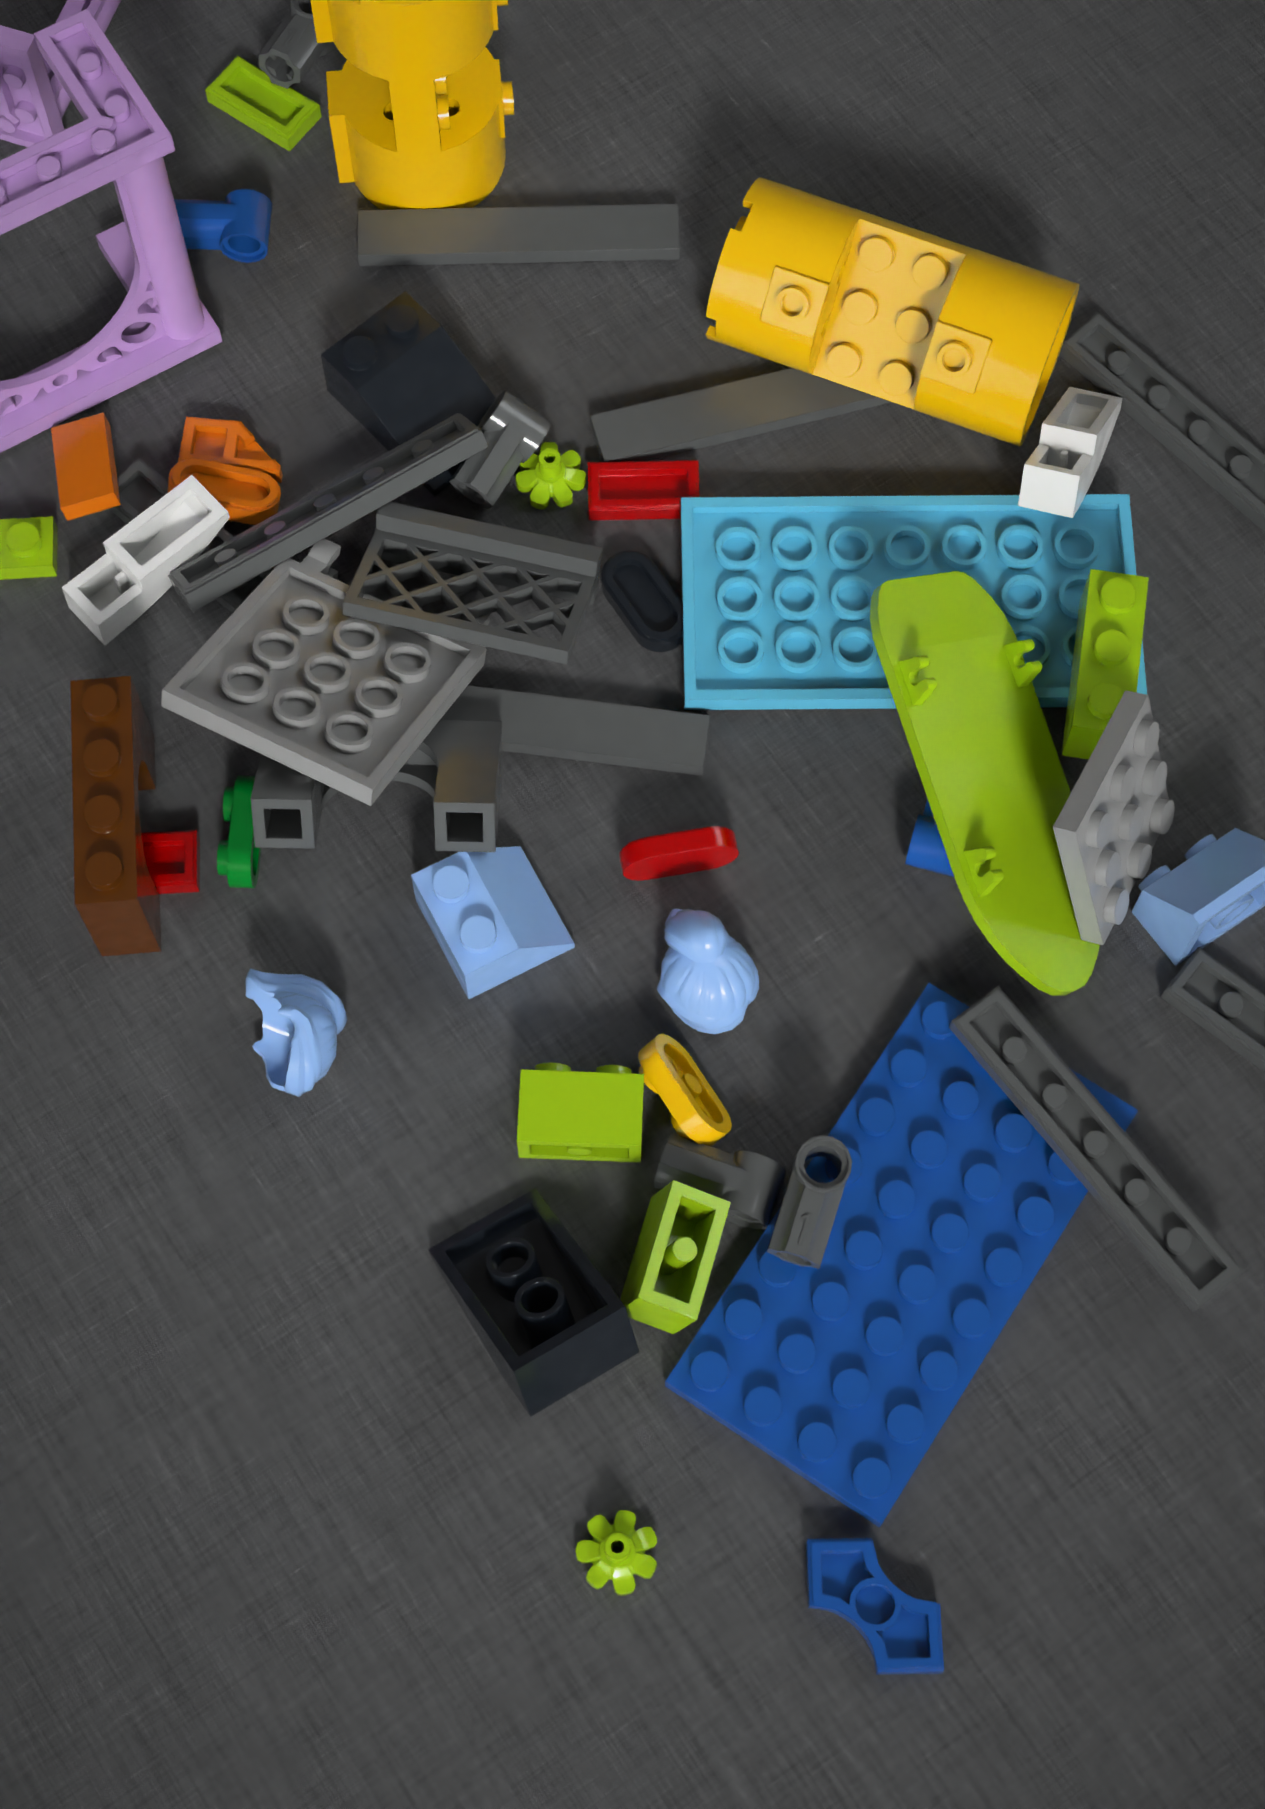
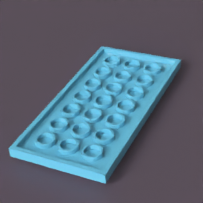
[680,494,1147,710]

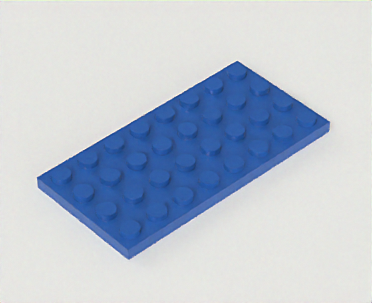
[665,983,1138,1528]

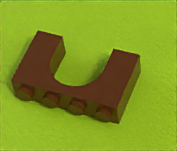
[70,676,161,957]

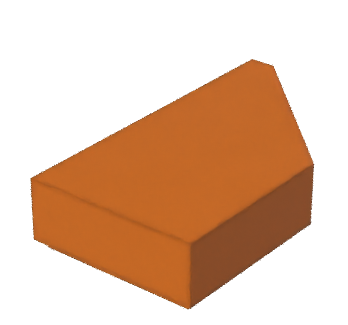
[178,416,283,483]

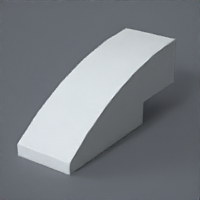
[1018,387,1123,518]
[62,475,230,645]

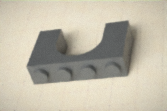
[251,720,503,852]

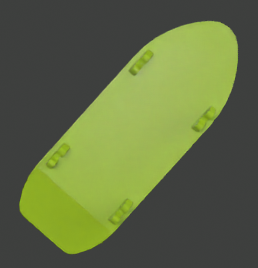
[870,571,1100,996]

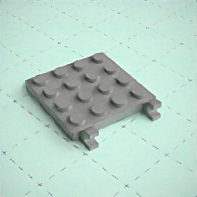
[161,538,491,806]

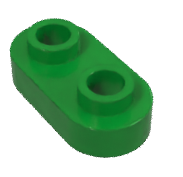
[217,775,261,888]

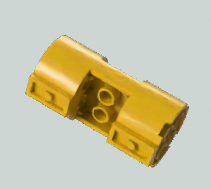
[310,0,514,210]
[706,177,1079,447]

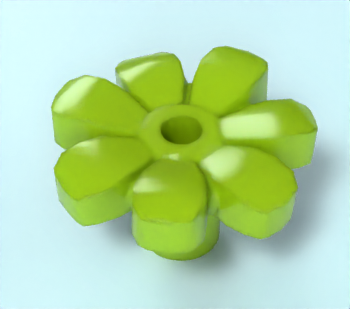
[515,442,586,510]
[576,1510,657,1596]

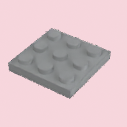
[1053,690,1175,945]

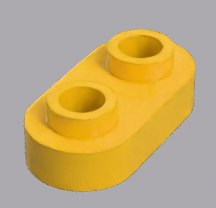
[638,1034,732,1147]

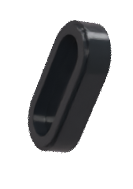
[601,550,683,652]

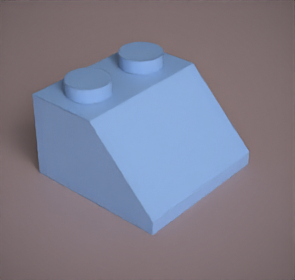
[1132,828,1265,966]
[411,846,575,999]

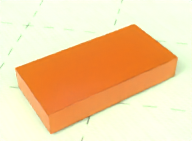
[51,412,121,521]

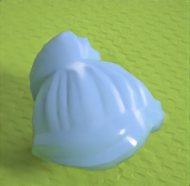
[657,909,759,1034]
[245,968,347,1097]

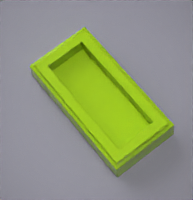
[205,55,322,152]

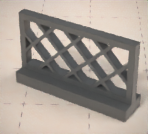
[343,502,602,665]

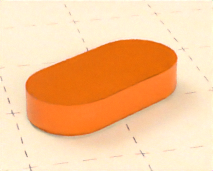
[167,458,281,525]

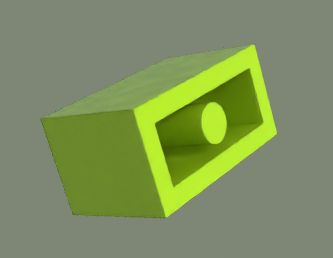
[517,1062,644,1163]
[620,1180,731,1334]

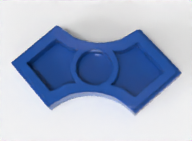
[806,1538,944,1675]

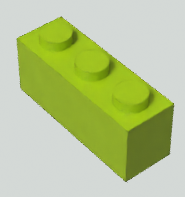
[1062,569,1149,760]

